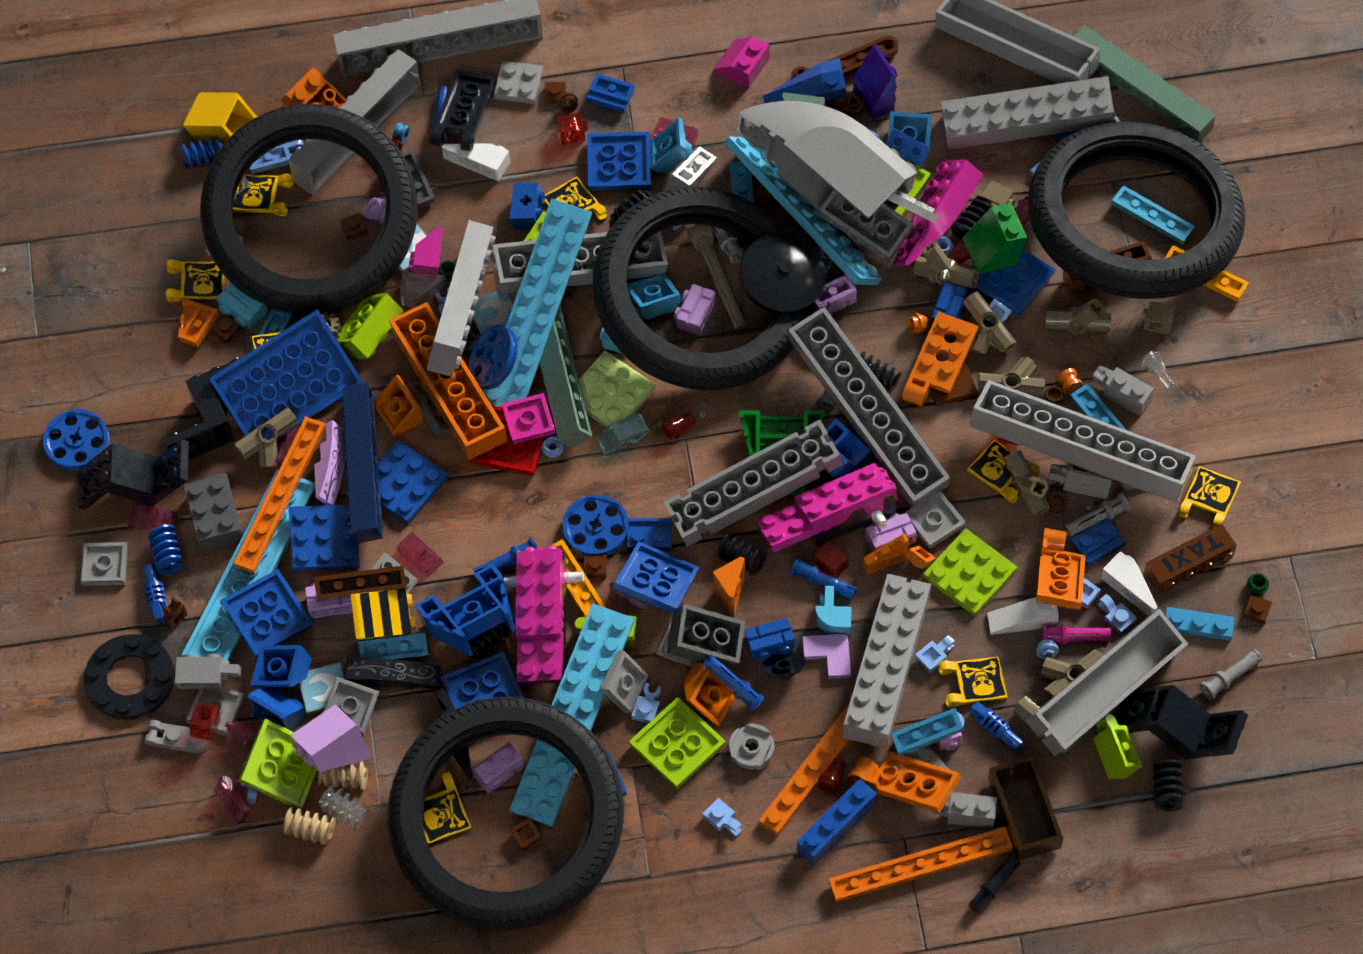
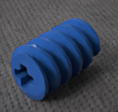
[181,136,223,171]
[148,524,184,575]

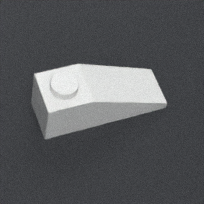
[442,144,510,182]
[664,146,717,191]
[1101,551,1158,616]
[987,598,1059,635]

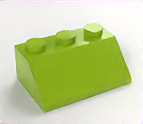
[337,293,404,359]

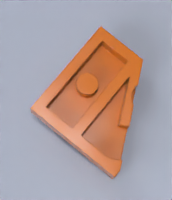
[178,298,220,347]
[863,534,909,575]

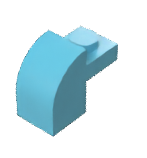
[815,586,851,637]

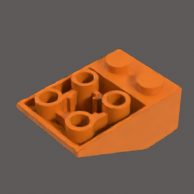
[280,67,346,108]

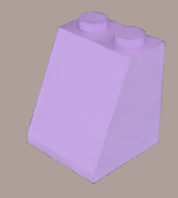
[290,705,372,772]

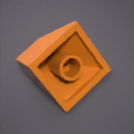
[684,663,735,727]

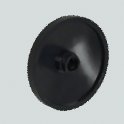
[739,233,826,315]

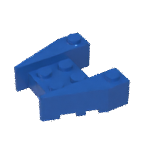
[415,564,516,656]

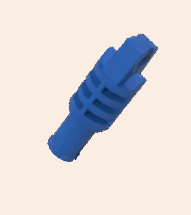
[142,564,168,624]
[970,702,1025,753]

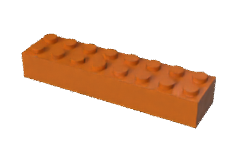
[389,302,508,460]

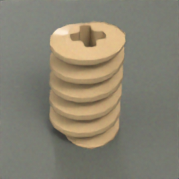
[318,761,368,790]
[284,807,336,845]

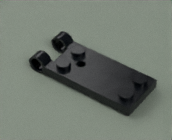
[430,71,496,152]

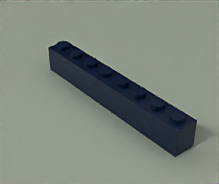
[340,382,383,544]

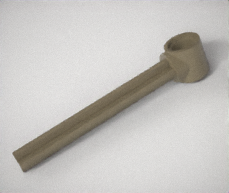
[687,225,746,332]

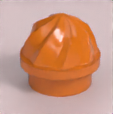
[907,313,929,335]

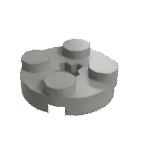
[729,724,775,770]

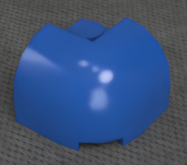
[825,418,873,479]

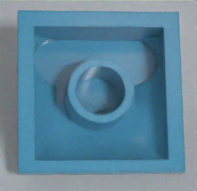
[888,111,932,147]
[650,117,692,173]
[627,273,681,320]

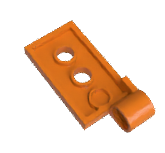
[901,312,978,407]
[1035,527,1085,610]
[848,751,961,813]

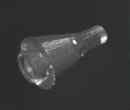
[1141,351,1174,388]

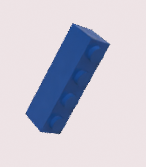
[797,779,877,867]

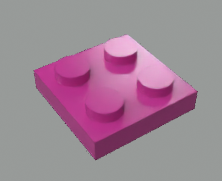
[502,393,555,445]

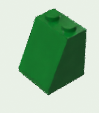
[962,203,1027,274]

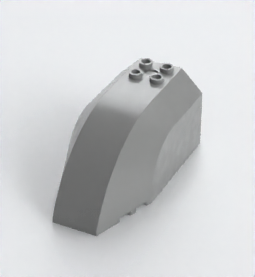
[736,101,918,247]

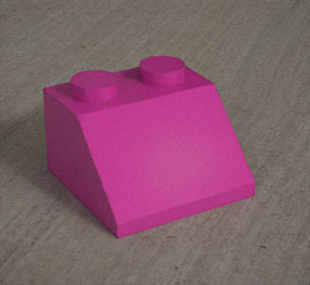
[713,36,770,88]
[408,227,443,281]

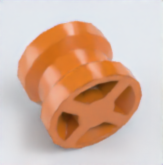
[1056,368,1083,395]

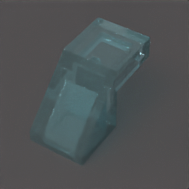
[596,413,650,455]

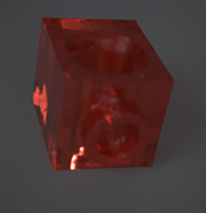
[556,112,588,145]
[814,541,849,578]
[189,702,221,741]

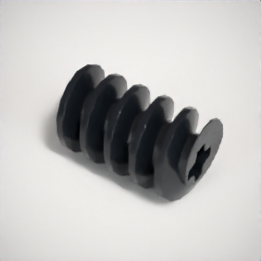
[951,195,992,240]
[860,351,901,394]
[718,532,768,576]
[468,622,509,661]
[1153,760,1183,812]

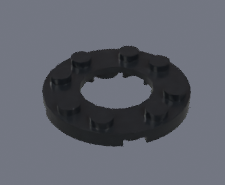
[84,634,175,720]

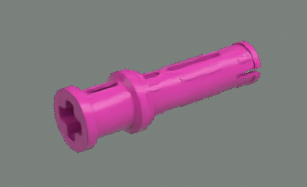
[1041,625,1111,645]

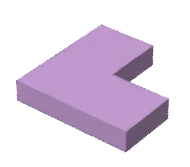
[803,634,851,679]

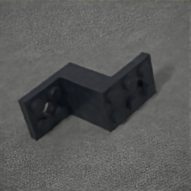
[164,358,240,460]
[77,439,189,510]
[1116,685,1248,760]

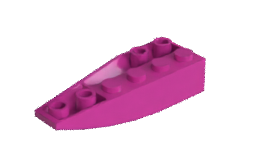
[893,159,983,266]

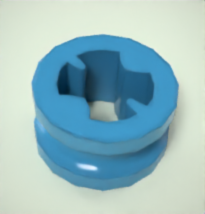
[392,123,410,144]

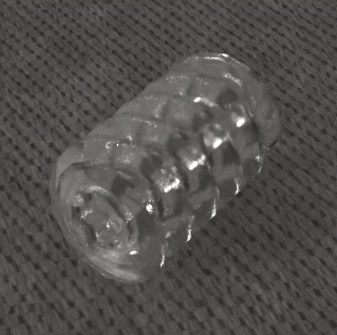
[318,785,369,830]

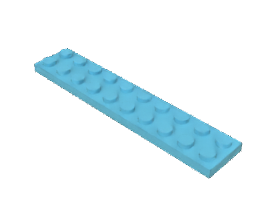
[724,136,882,285]
[483,198,592,407]
[182,470,316,661]
[509,603,635,828]

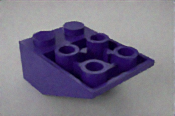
[853,44,897,120]

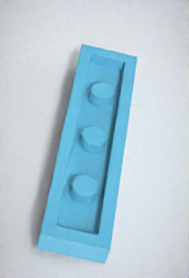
[1111,185,1195,246]

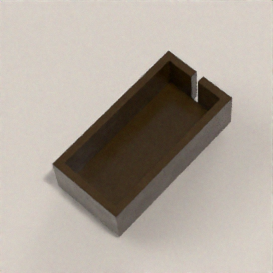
[988,756,1063,861]

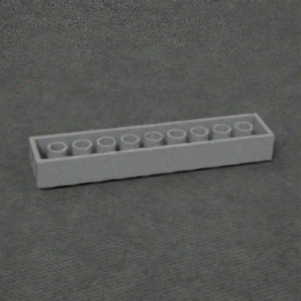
[333,0,543,78]
[788,307,950,508]
[970,380,1196,503]

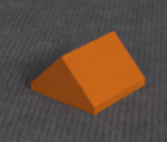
[374,375,423,436]
[713,557,745,616]

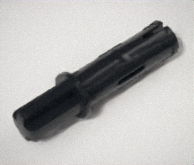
[969,854,1021,913]

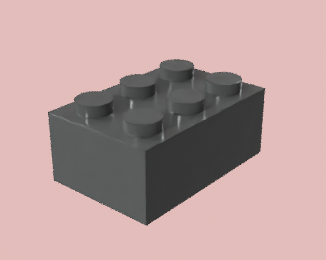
[183,473,243,553]
[667,604,745,670]

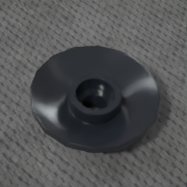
[761,652,806,679]

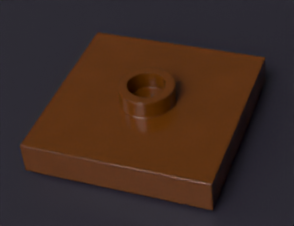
[930,360,978,407]

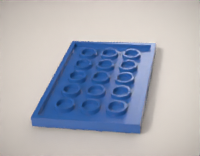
[208,310,364,440]

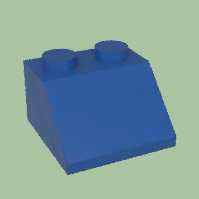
[250,645,312,688]
[247,687,306,732]

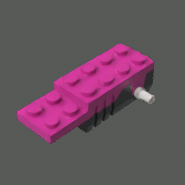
[756,463,898,552]
[504,545,584,685]

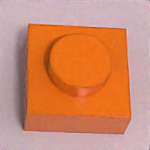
[905,545,936,569]

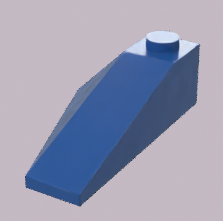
[763,58,848,104]

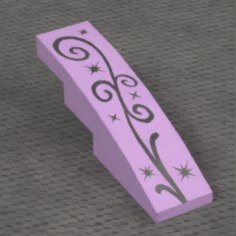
[314,420,346,505]

